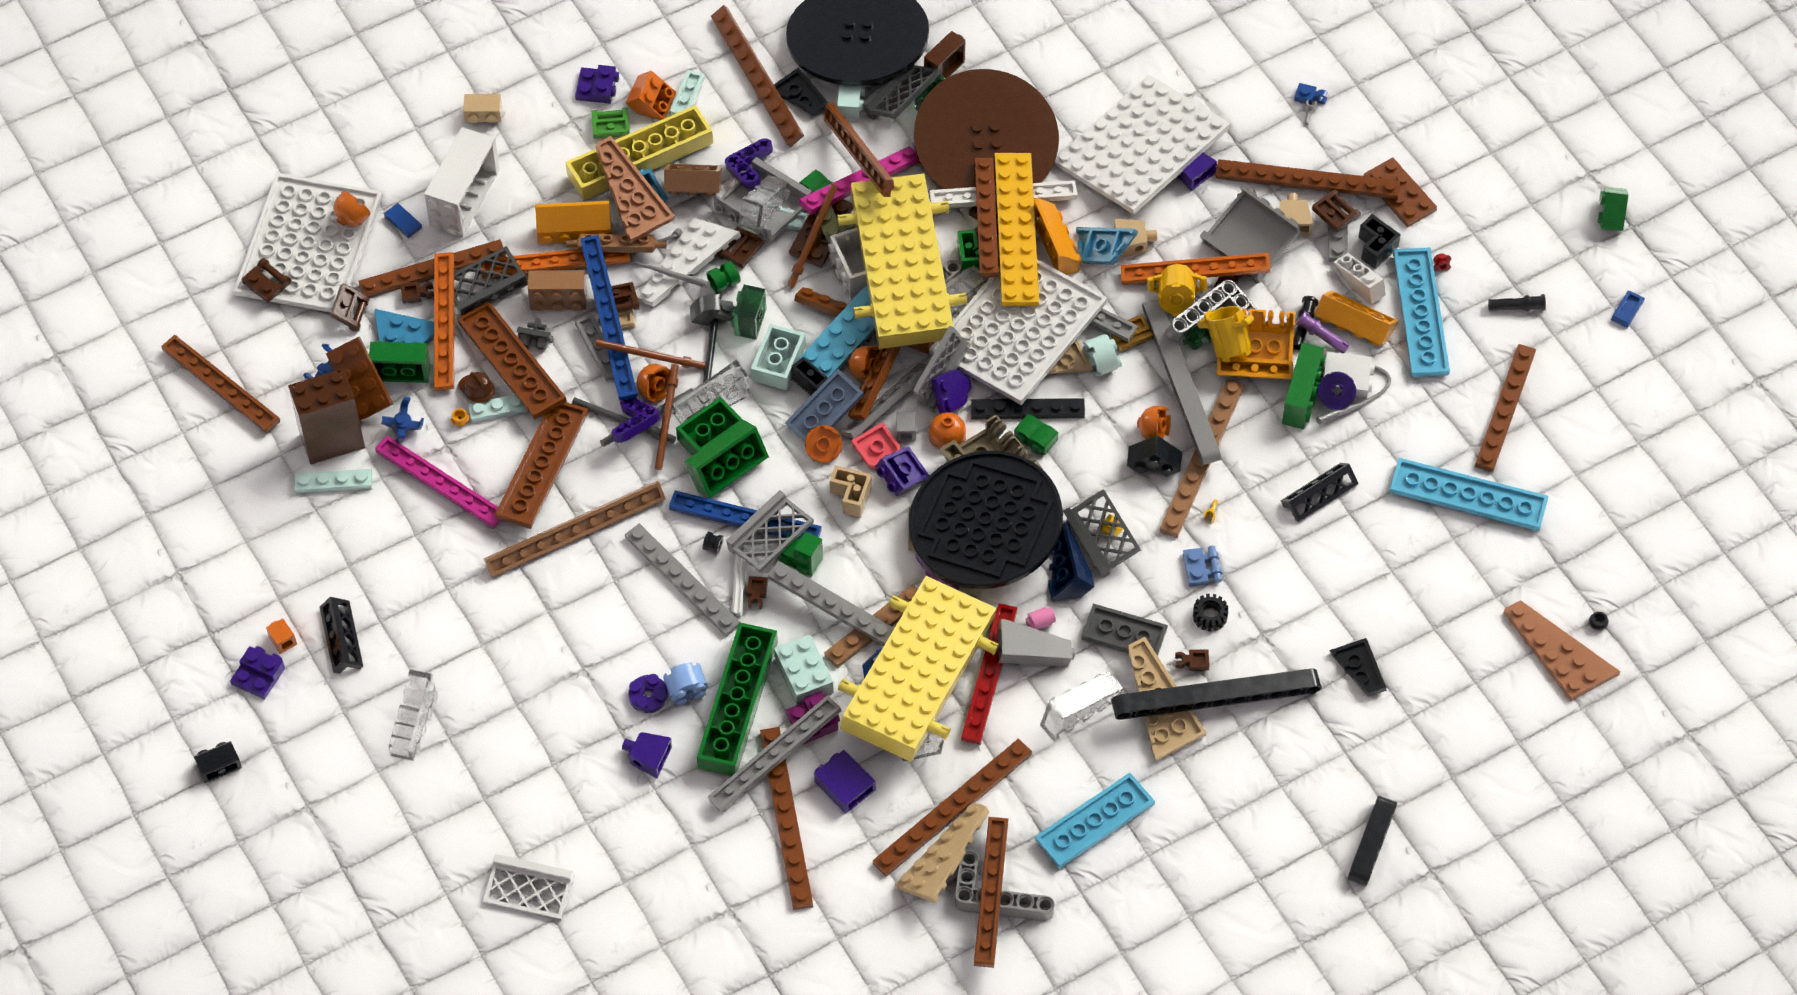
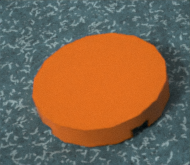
[804,425,843,463]

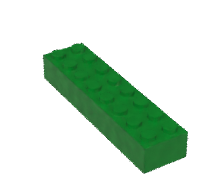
[697,622,778,776]

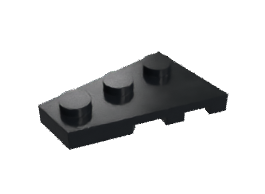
[774,68,829,117]
[1329,638,1387,697]

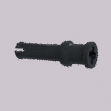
[1488,294,1546,311]
[1293,296,1319,350]

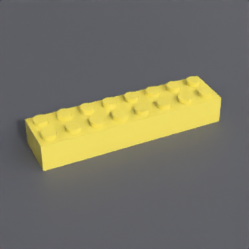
[565,105,713,201]

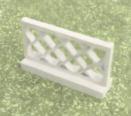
[483,854,575,920]

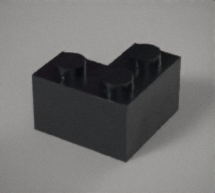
[1358,214,1401,269]
[1127,435,1182,477]

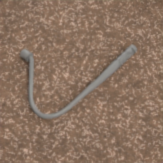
[630,228,710,289]
[1316,352,1391,424]

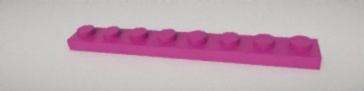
[799,146,919,215]
[375,436,502,529]

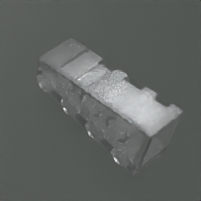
[388,669,438,761]

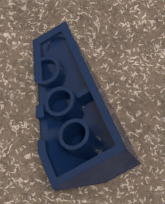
[1048,522,1095,601]

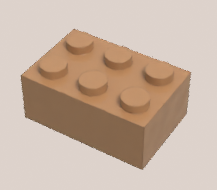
[664,164,722,196]
[528,270,587,311]

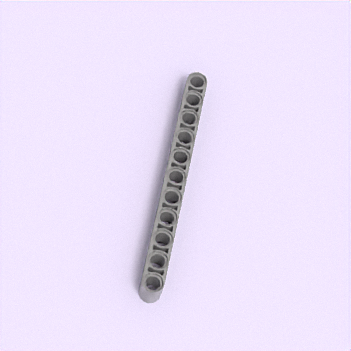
[1142,299,1221,465]

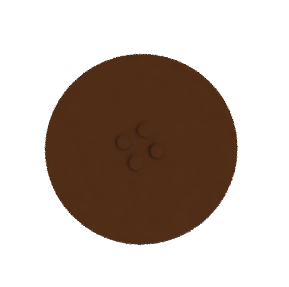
[913,69,1059,189]

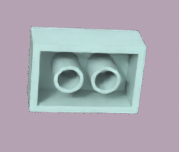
[751,324,806,391]
[774,635,834,705]

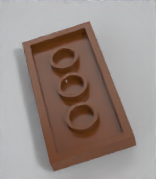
[1363,157,1437,227]
[325,337,394,421]

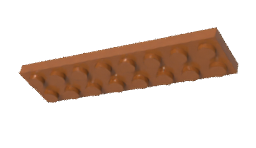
[457,301,567,420]
[495,402,588,529]

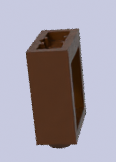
[924,31,966,86]

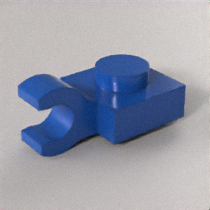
[1294,83,1328,105]

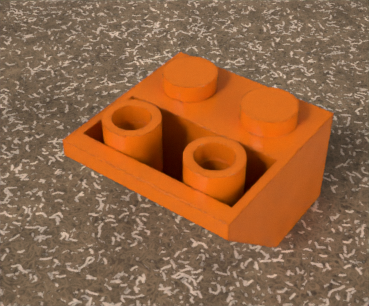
[626,70,676,120]

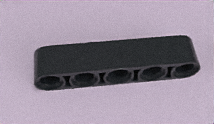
[1347,795,1397,886]

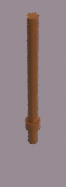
[787,183,838,288]
[594,339,706,370]
[655,364,679,470]

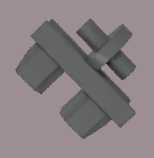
[517,318,553,350]

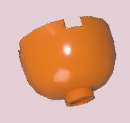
[333,191,371,227]
[848,345,880,382]
[636,363,670,403]
[1137,406,1171,439]
[929,412,966,449]

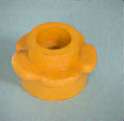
[451,408,469,426]

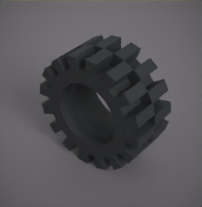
[1193,593,1228,632]

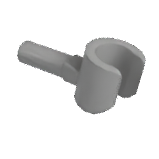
[1304,100,1317,125]

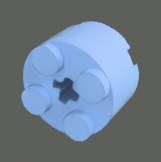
[663,662,708,705]

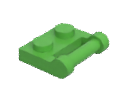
[591,107,630,139]

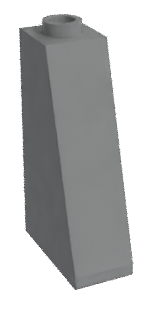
[997,619,1075,667]

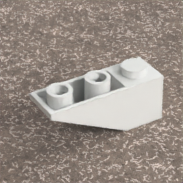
[1334,253,1386,304]

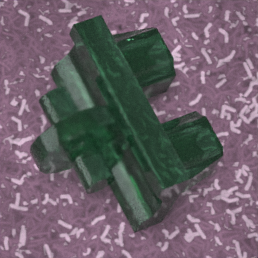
[1183,326,1212,350]

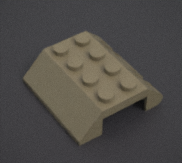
[939,415,1043,469]

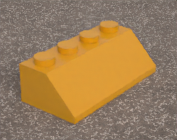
[1034,198,1082,275]
[535,201,612,244]
[1314,290,1399,346]

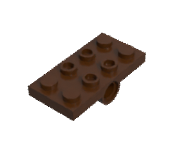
[788,199,854,268]

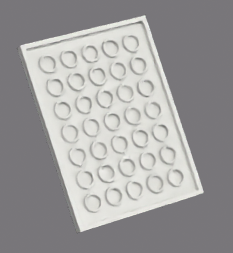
[1054,75,1231,214]
[233,173,383,313]
[929,259,1108,405]

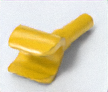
[1204,499,1218,523]

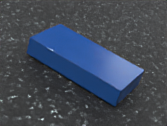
[384,203,422,238]
[1611,290,1645,328]

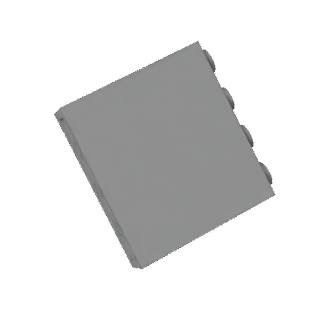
[713,157,812,242]
[1200,186,1301,283]

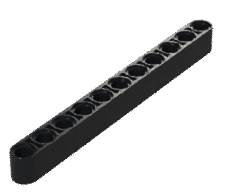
[1111,668,1322,720]

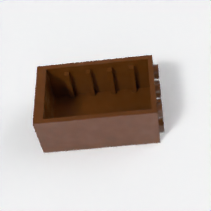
[288,368,365,465]

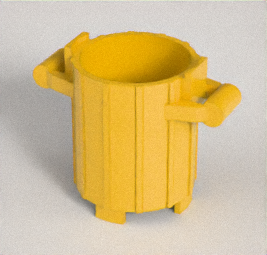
[1147,264,1207,317]
[1197,306,1254,362]

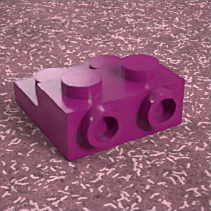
[786,691,840,745]

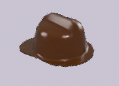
[458,372,495,403]

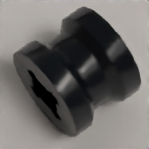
[702,531,724,554]

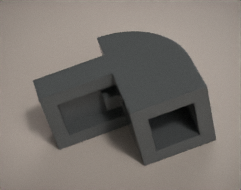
[690,294,734,326]

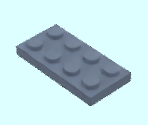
[785,369,865,442]

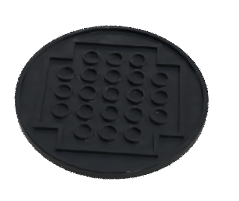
[786,0,929,86]
[909,451,1063,589]

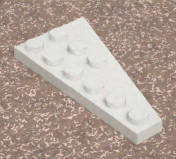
[637,218,741,307]

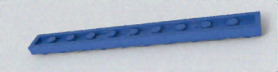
[580,235,638,401]

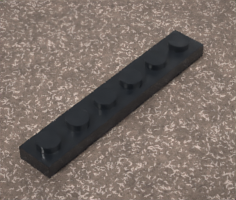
[971,398,1085,419]

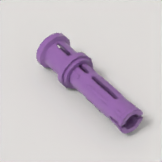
[1295,311,1350,354]

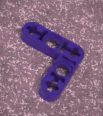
[725,138,773,189]
[612,398,660,443]

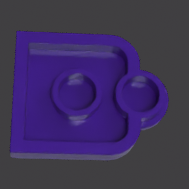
[931,370,972,414]

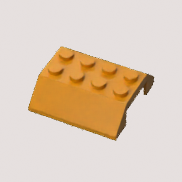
[1216,307,1295,380]

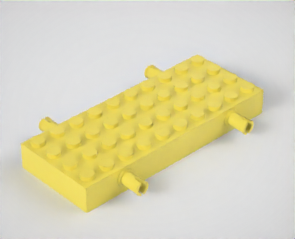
[837,174,967,349]
[838,576,999,762]

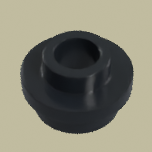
[1589,611,1609,631]

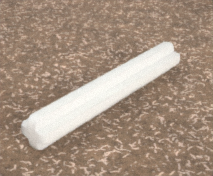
[732,547,746,617]

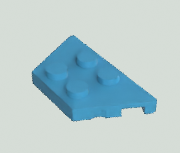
[1076,227,1138,265]
[374,309,434,344]

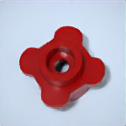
[1433,253,1452,271]

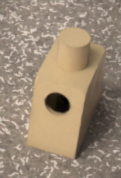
[1280,193,1313,235]
[1114,219,1157,258]

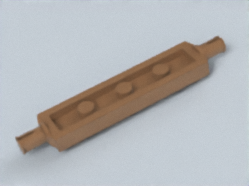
[566,234,667,253]

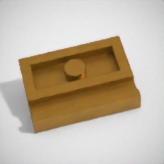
[1110,314,1154,352]

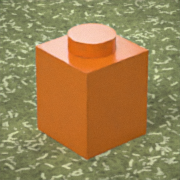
[266,618,297,654]

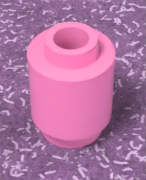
[1025,607,1056,630]

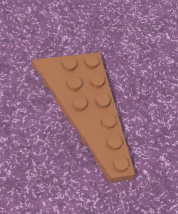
[595,136,675,244]
[1504,600,1620,701]

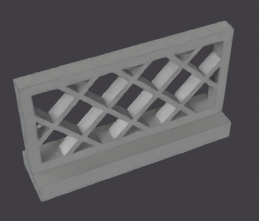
[913,326,970,409]
[726,490,814,573]

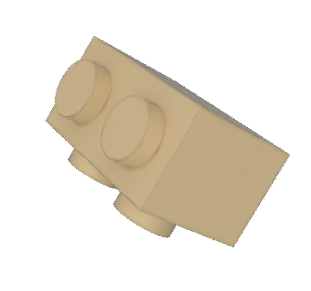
[463,94,502,123]

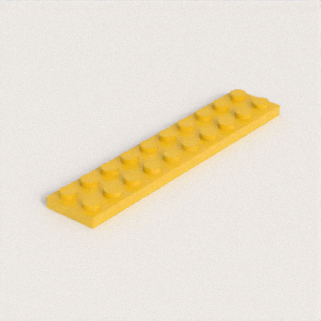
[994,153,1039,306]

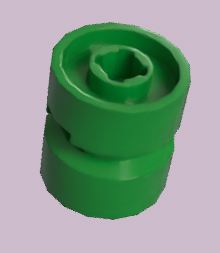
[706,261,741,293]

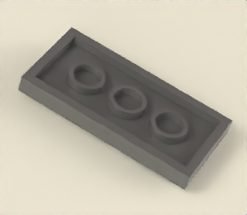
[1081,603,1168,656]

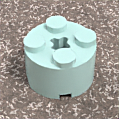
[1082,334,1122,377]

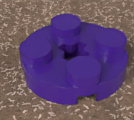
[1318,371,1356,410]
[628,674,668,713]

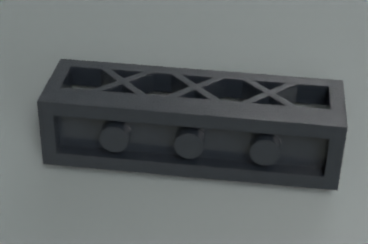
[1280,463,1359,522]
[319,597,363,674]

